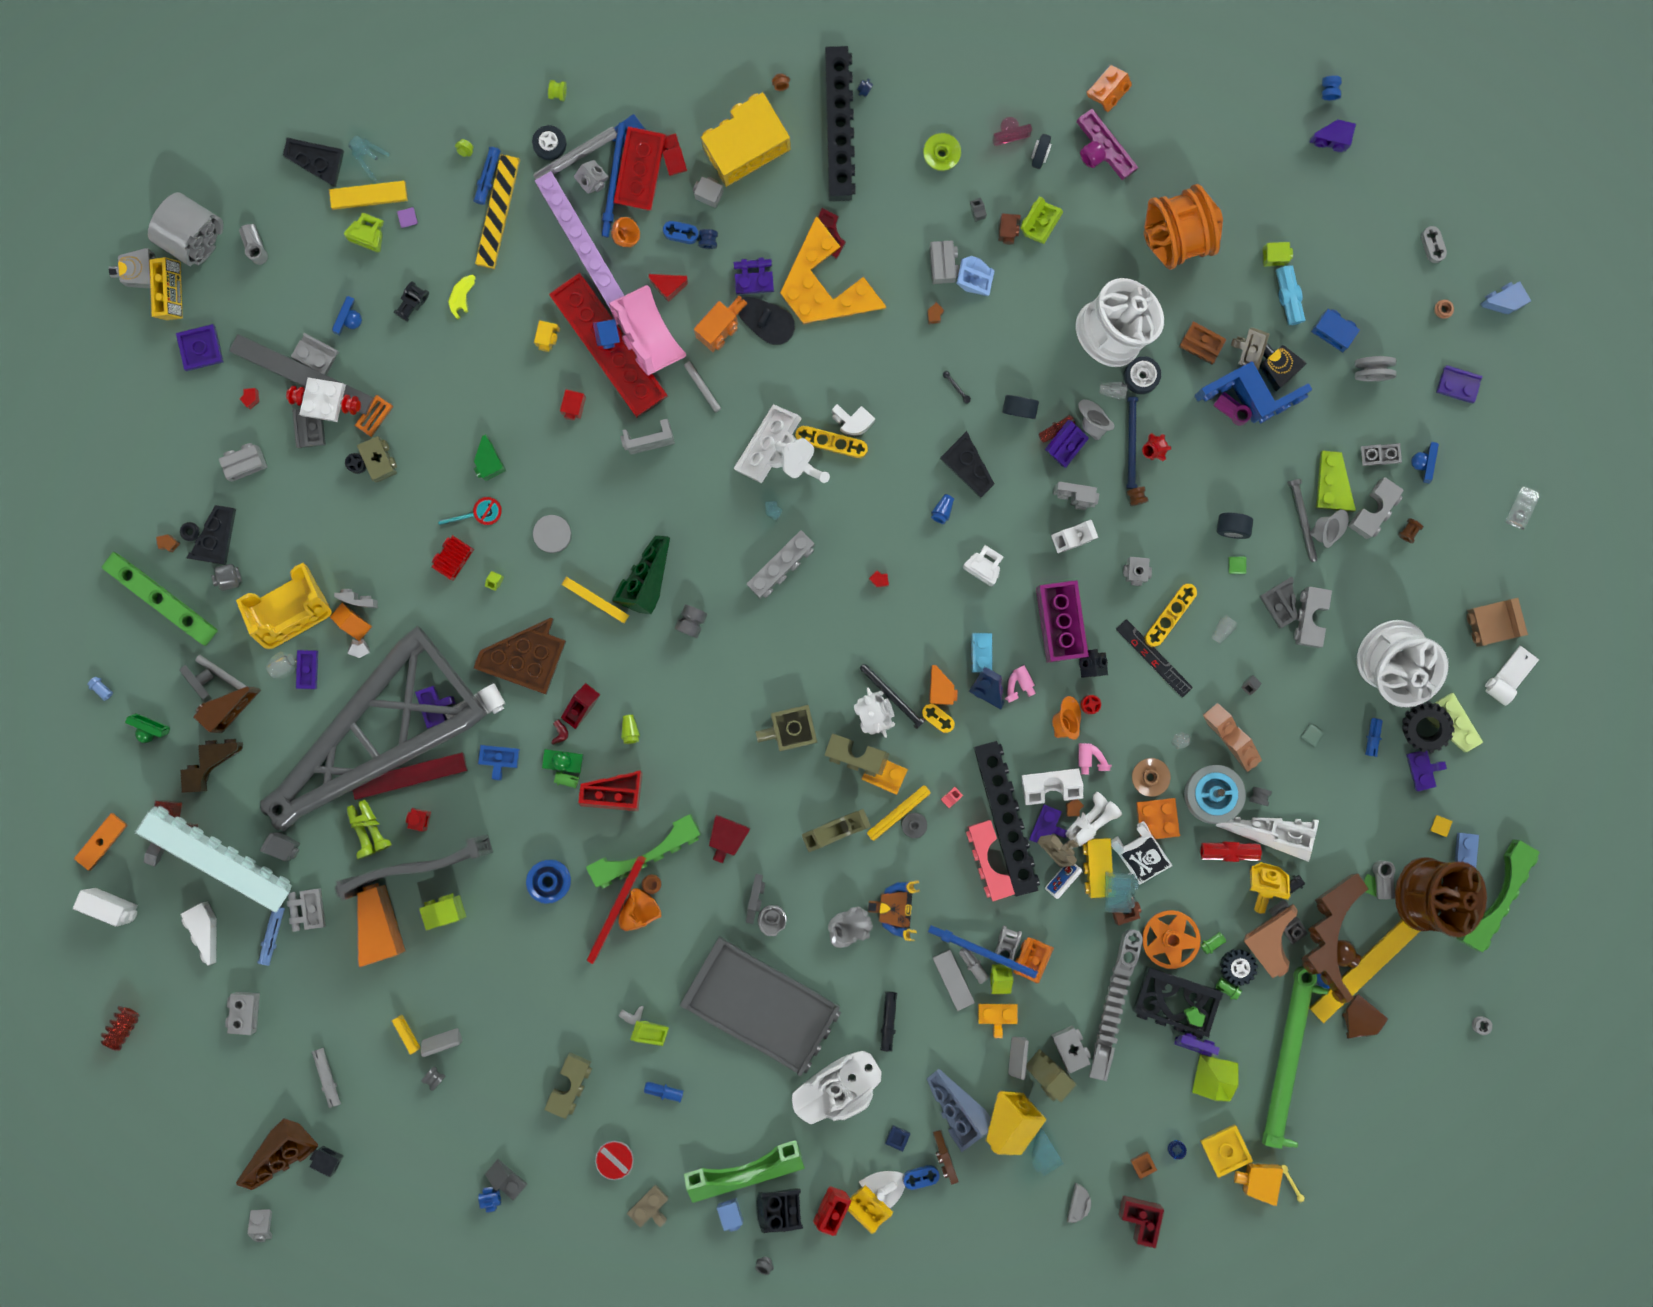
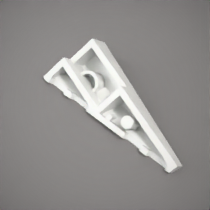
[1216,817,1319,862]

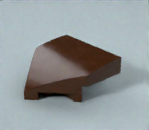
[1342,994,1388,1039]

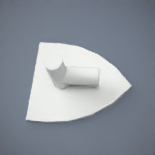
[859,1171,905,1208]

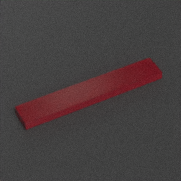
[352,752,468,800]

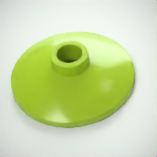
[923,133,961,171]

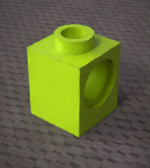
[1263,242,1293,267]
[990,964,1013,994]

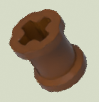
[1398,518,1424,544]

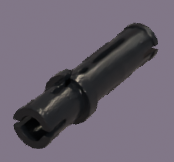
[880,991,897,1052]

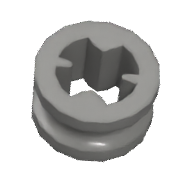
[1472,1016,1492,1035]

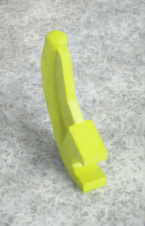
[448,275,476,319]

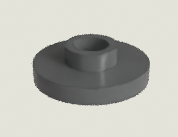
[902,813,927,838]

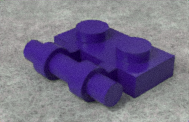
[734,257,774,295]

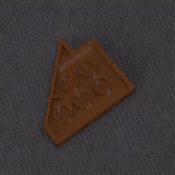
[474,618,566,695]

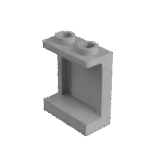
[620,419,675,455]

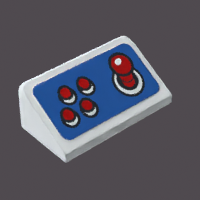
[1045,864,1082,899]

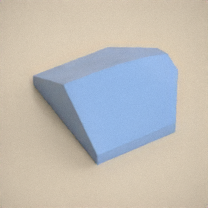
[956,256,994,296]

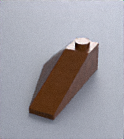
[236,1118,318,1190]

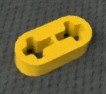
[922,704,955,733]

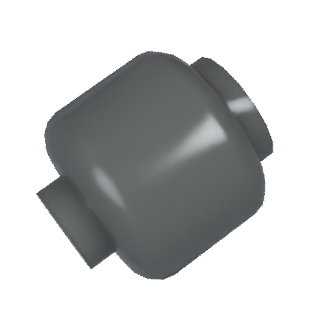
[211,564,242,591]

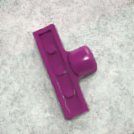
[1076,109,1139,180]

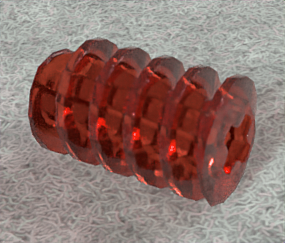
[101,1006,140,1051]

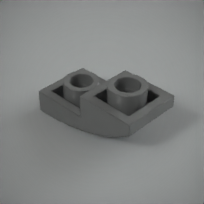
[1268,899,1308,945]

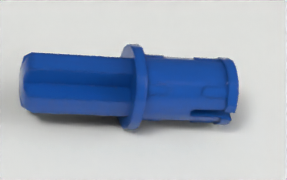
[1365,718,1383,757]
[644,1082,683,1103]

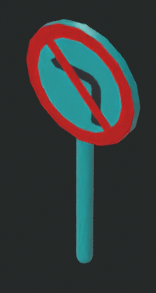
[438,497,502,525]

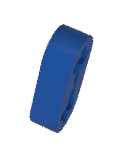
[663,221,699,244]
[902,1165,940,1190]

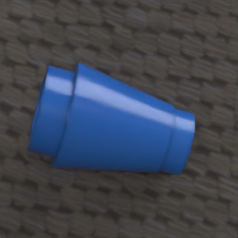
[931,494,954,524]

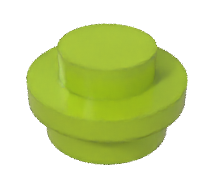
[455,139,474,157]

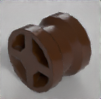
[1127,486,1149,506]

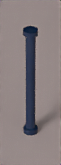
[1126,397,1139,489]

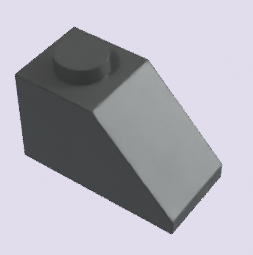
[260,832,300,861]

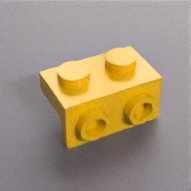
[848,1185,893,1234]

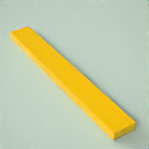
[1309,920,1420,1023]

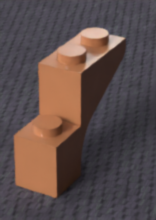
[1203,703,1262,772]

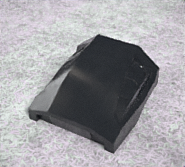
[757,1188,803,1233]

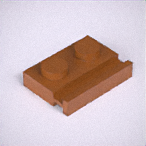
[1179,321,1227,365]

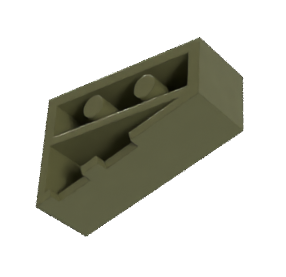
[1026,1049,1076,1102]

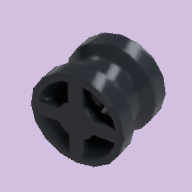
[345,453,367,474]

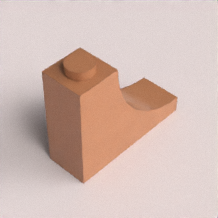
[1244,904,1298,978]

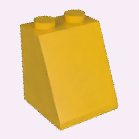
[986,1091,1047,1155]

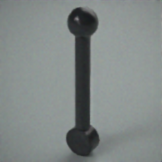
[943,371,971,404]

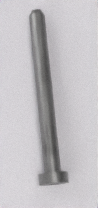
[1288,479,1317,562]

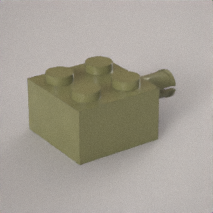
[755,705,817,751]

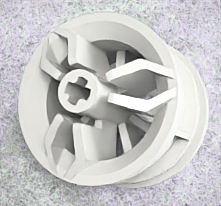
[1076,278,1164,367]
[1357,620,1448,707]

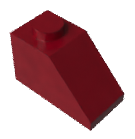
[561,683,601,729]

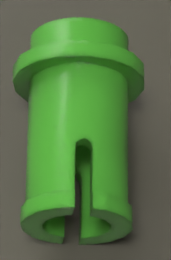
[554,771,579,789]
[1200,932,1227,954]
[1215,978,1242,1000]

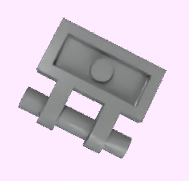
[287,888,326,932]

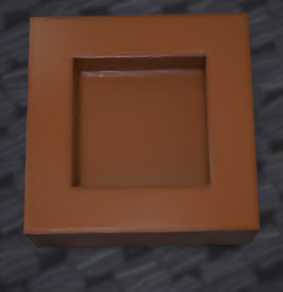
[1130,1151,1157,1179]

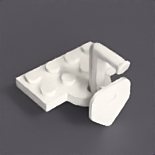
[734,404,830,483]

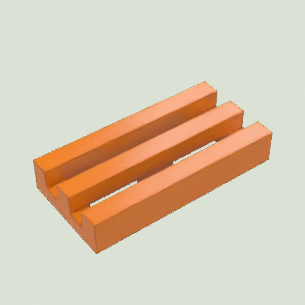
[354,395,393,437]

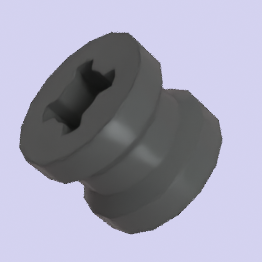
[1249,786,1272,806]
[421,1066,446,1091]

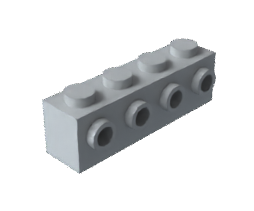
[746,530,815,599]

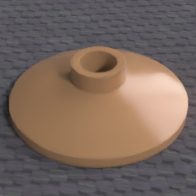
[1132,758,1171,797]

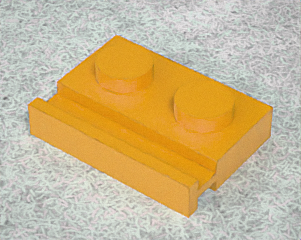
[862,760,908,795]

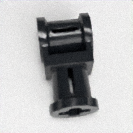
[393,281,429,322]

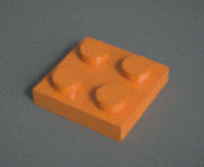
[1136,798,1180,839]

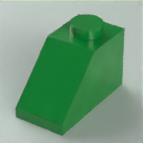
[474,434,506,481]

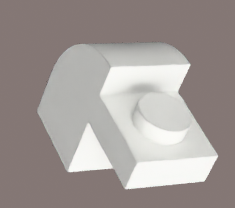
[832,404,875,436]
[1051,520,1098,553]

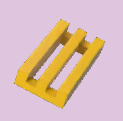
[392,1015,420,1055]

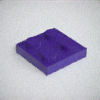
[176,324,224,371]

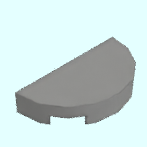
[1067,1183,1091,1223]

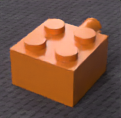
[694,295,747,352]

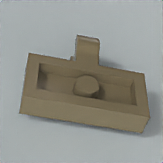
[1231,327,1270,370]
[1037,835,1079,867]
[627,1184,669,1228]

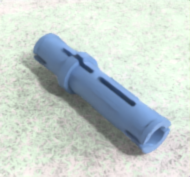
[257,907,285,966]

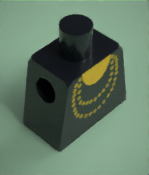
[1260,343,1307,391]

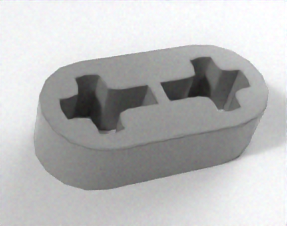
[1421,226,1447,263]

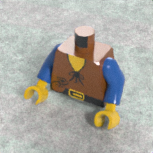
[868,881,920,941]

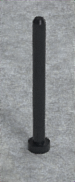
[860,664,926,729]

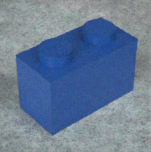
[1311,309,1360,352]

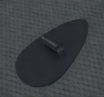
[734,297,795,345]

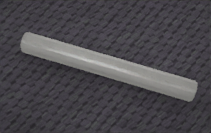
[533,127,617,180]

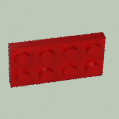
[614,126,666,211]

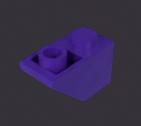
[1309,119,1356,152]

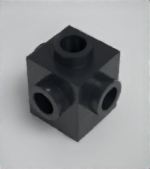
[1079,649,1108,678]

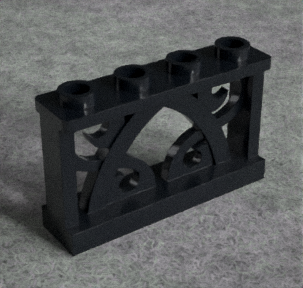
[1133,966,1224,1039]

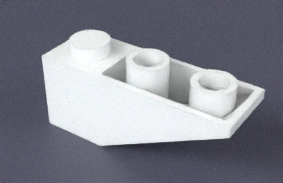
[181,901,217,966]

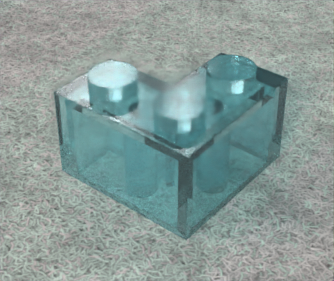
[1105,871,1138,913]

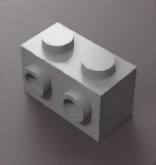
[225,992,260,1035]

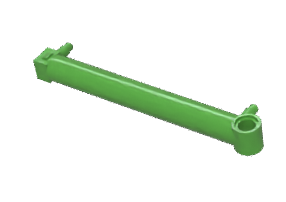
[1262,966,1329,1149]

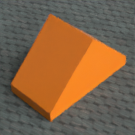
[330,602,372,641]

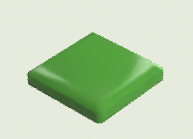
[1229,557,1246,574]
[1364,874,1376,897]

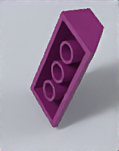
[1036,580,1089,663]

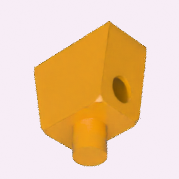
[1234,1164,1283,1206]

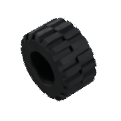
[1402,701,1454,753]

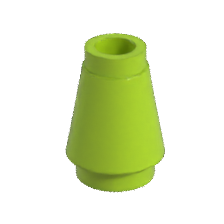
[621,715,640,744]

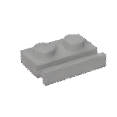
[291,333,339,375]

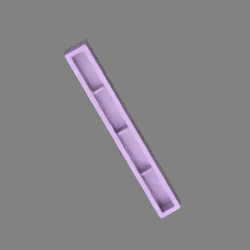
[535,171,624,311]

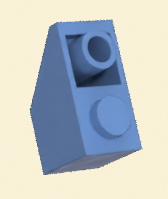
[1481,282,1531,314]

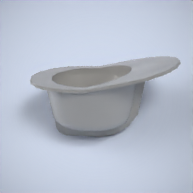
[1078,399,1115,440]
[1310,510,1349,548]

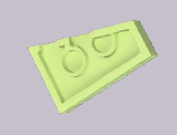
[1426,693,1483,752]

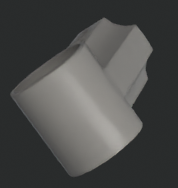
[239,224,268,265]
[1372,860,1395,899]

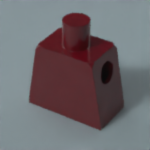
[709,815,751,863]

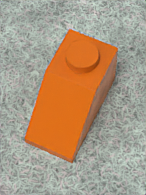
[929,665,958,705]

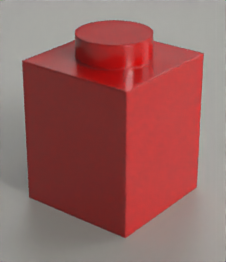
[560,389,586,420]

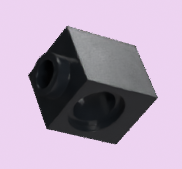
[309,1146,344,1177]

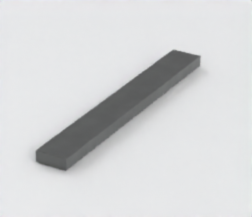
[229,334,375,415]

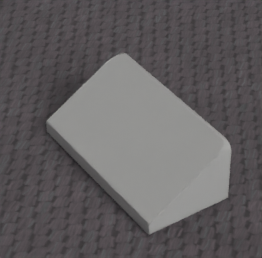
[421,1028,463,1057]
[1008,1036,1029,1080]

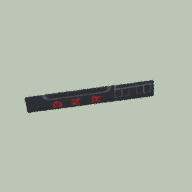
[1116,619,1193,697]

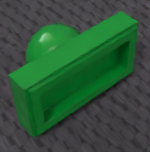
[125,713,170,743]
[542,749,584,773]

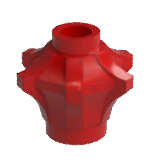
[1142,433,1171,461]

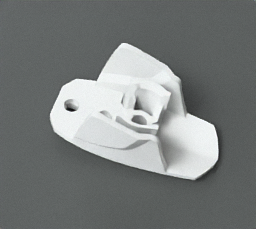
[792,1051,881,1124]

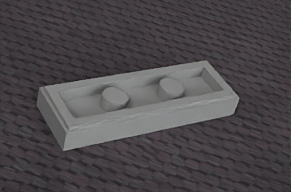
[932,949,975,1011]

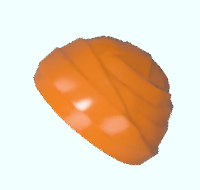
[611,217,640,247]

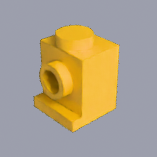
[534,320,560,352]

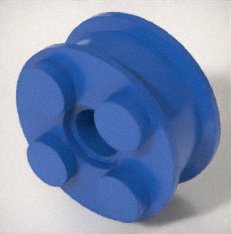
[526,860,571,903]

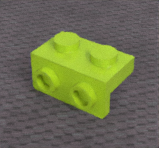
[1021,196,1063,244]

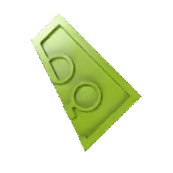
[1316,451,1356,512]

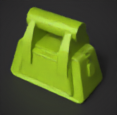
[344,213,384,253]

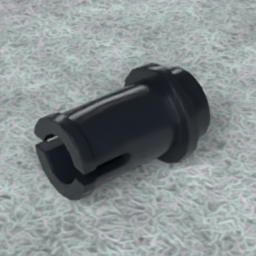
[1290,875,1305,894]

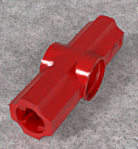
[1200,842,1262,862]

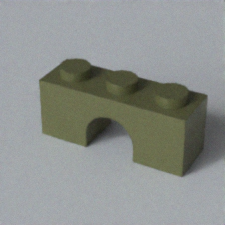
[825,734,889,777]
[544,1052,592,1119]

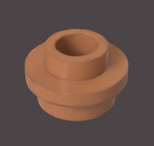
[1434,300,1454,319]

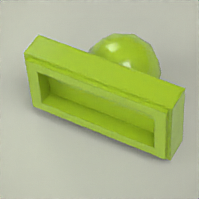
[631,1021,669,1046]

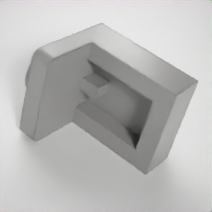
[248,1210,272,1242]

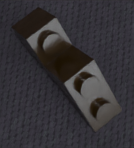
[180,739,243,793]

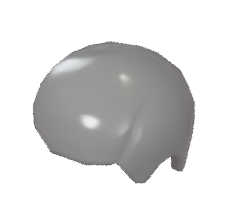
[757,905,787,936]

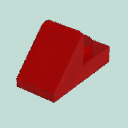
[662,133,687,176]

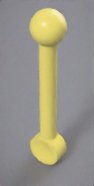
[1281,1165,1305,1202]

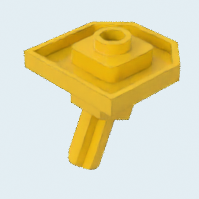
[1250,862,1290,914]

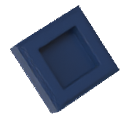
[885,1125,911,1152]

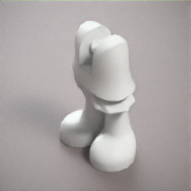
[1065,792,1122,846]

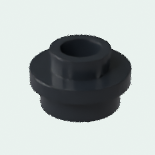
[180,522,200,541]

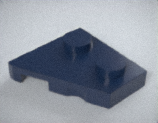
[969,666,1005,710]

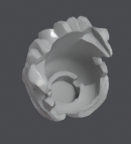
[828,907,873,948]

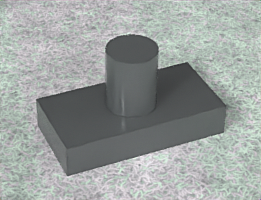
[179,665,214,703]

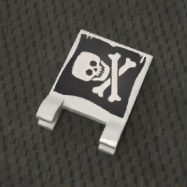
[1111,821,1172,885]

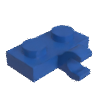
[478,745,520,780]

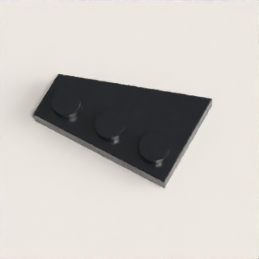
[283,138,344,188]
[940,431,994,498]
[186,505,236,565]

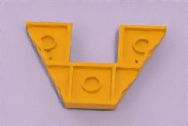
[780,217,886,324]

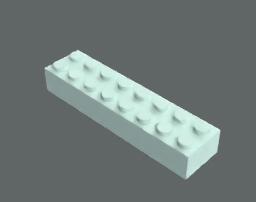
[135,806,292,912]

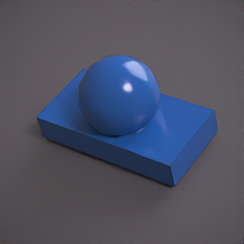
[332,296,362,336]
[1411,442,1439,484]

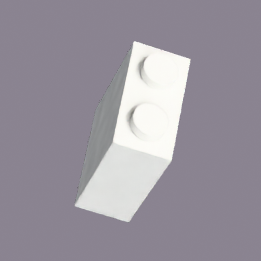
[73,888,138,926]

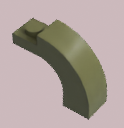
[801,809,871,852]

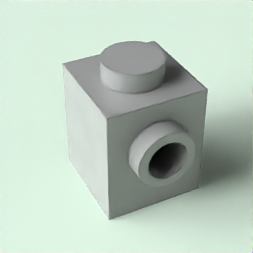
[693,177,724,208]

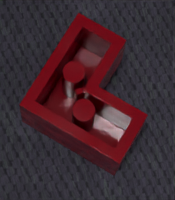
[1118,1195,1164,1249]

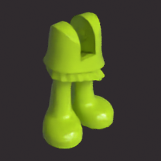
[347,800,392,860]

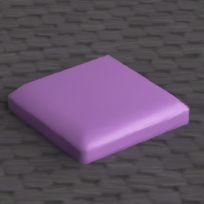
[397,207,418,228]

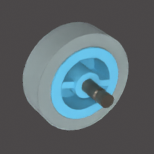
[1184,765,1246,824]

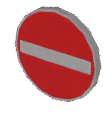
[595,1140,634,1180]

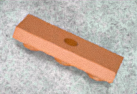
[74,813,128,871]

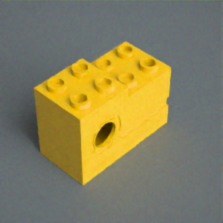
[701,92,791,187]

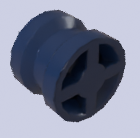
[698,229,718,249]

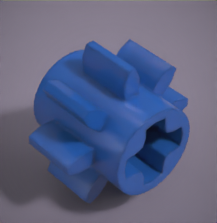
[478,1186,501,1213]

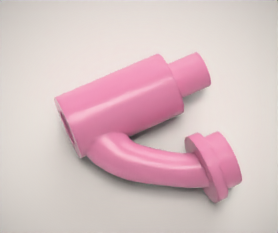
[1005,665,1036,703]
[1078,743,1112,774]

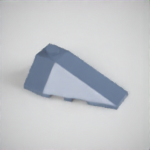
[927,1069,992,1152]

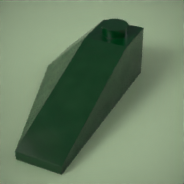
[612,535,670,614]

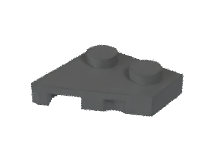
[1259,577,1297,629]
[746,874,766,924]

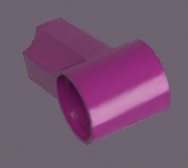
[1213,392,1252,426]

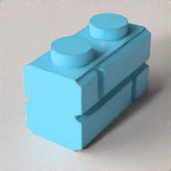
[971,633,992,673]

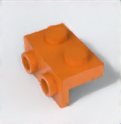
[1087,65,1132,112]
[1013,937,1054,983]

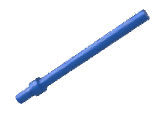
[601,123,626,237]
[928,925,1038,979]

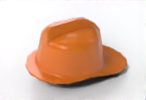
[1052,696,1081,740]

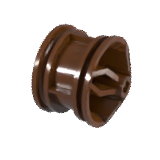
[1395,857,1487,937]

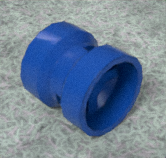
[1322,76,1342,101]

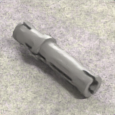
[312,1048,341,1108]

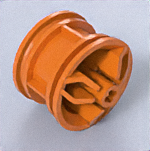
[1144,184,1223,270]

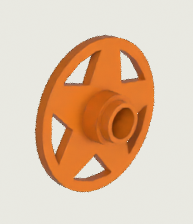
[1142,910,1201,969]

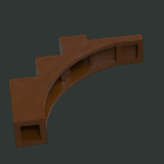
[1301,873,1368,1003]

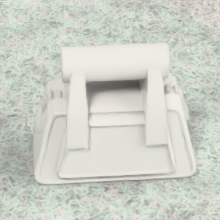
[963,545,1003,587]

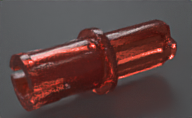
[1039,415,1076,443]

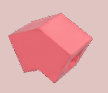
[940,787,963,808]

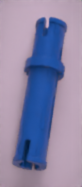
[473,147,501,205]

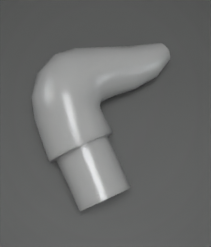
[619,1006,644,1025]

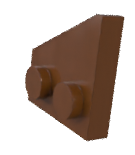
[933,1130,959,1185]

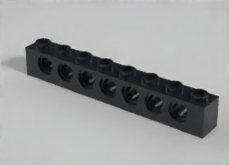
[825,46,856,202]
[973,741,1040,897]

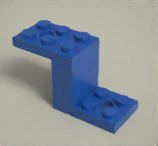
[1194,361,1312,424]

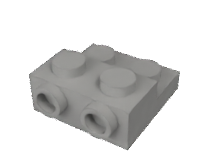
[1053,482,1099,510]

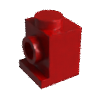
[406,808,431,831]

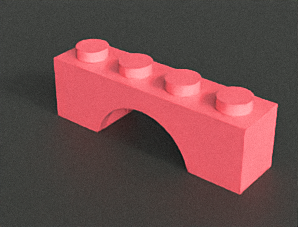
[966,820,1015,901]

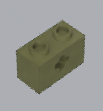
[357,436,397,483]

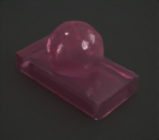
[992,117,1032,146]

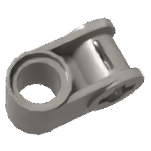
[995,925,1022,960]

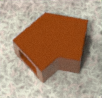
[927,302,944,324]
[156,534,181,552]
[1066,799,1084,816]

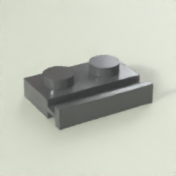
[292,409,326,449]

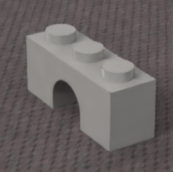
[1348,477,1404,539]
[1294,586,1332,648]

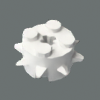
[854,688,895,738]

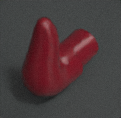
[551,719,568,745]

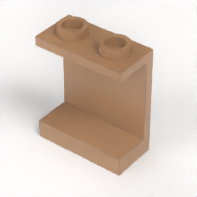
[1467,598,1528,647]

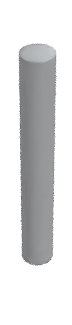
[684,361,721,413]
[195,655,246,690]

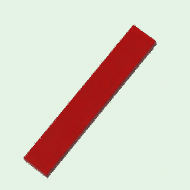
[587,856,647,964]

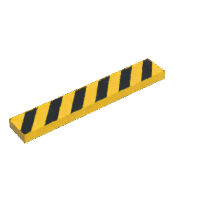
[475,154,520,269]

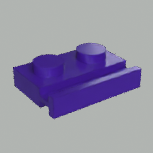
[1436,365,1483,404]
[1045,420,1089,468]
[1174,1033,1220,1057]

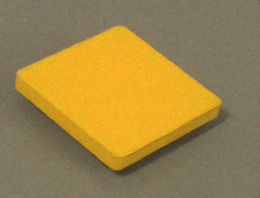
[1430,815,1453,837]

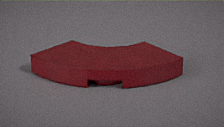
[818,208,846,259]

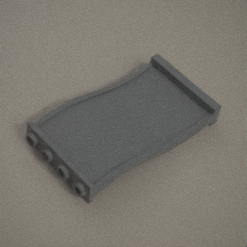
[335,834,493,901]
[680,936,841,1076]

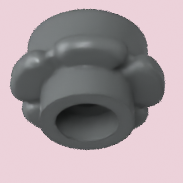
[755,1257,774,1275]

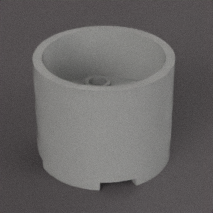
[148,192,223,267]

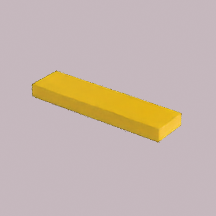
[329,181,408,210]

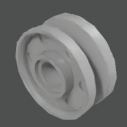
[1355,356,1397,381]

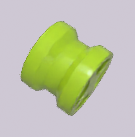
[548,80,567,101]

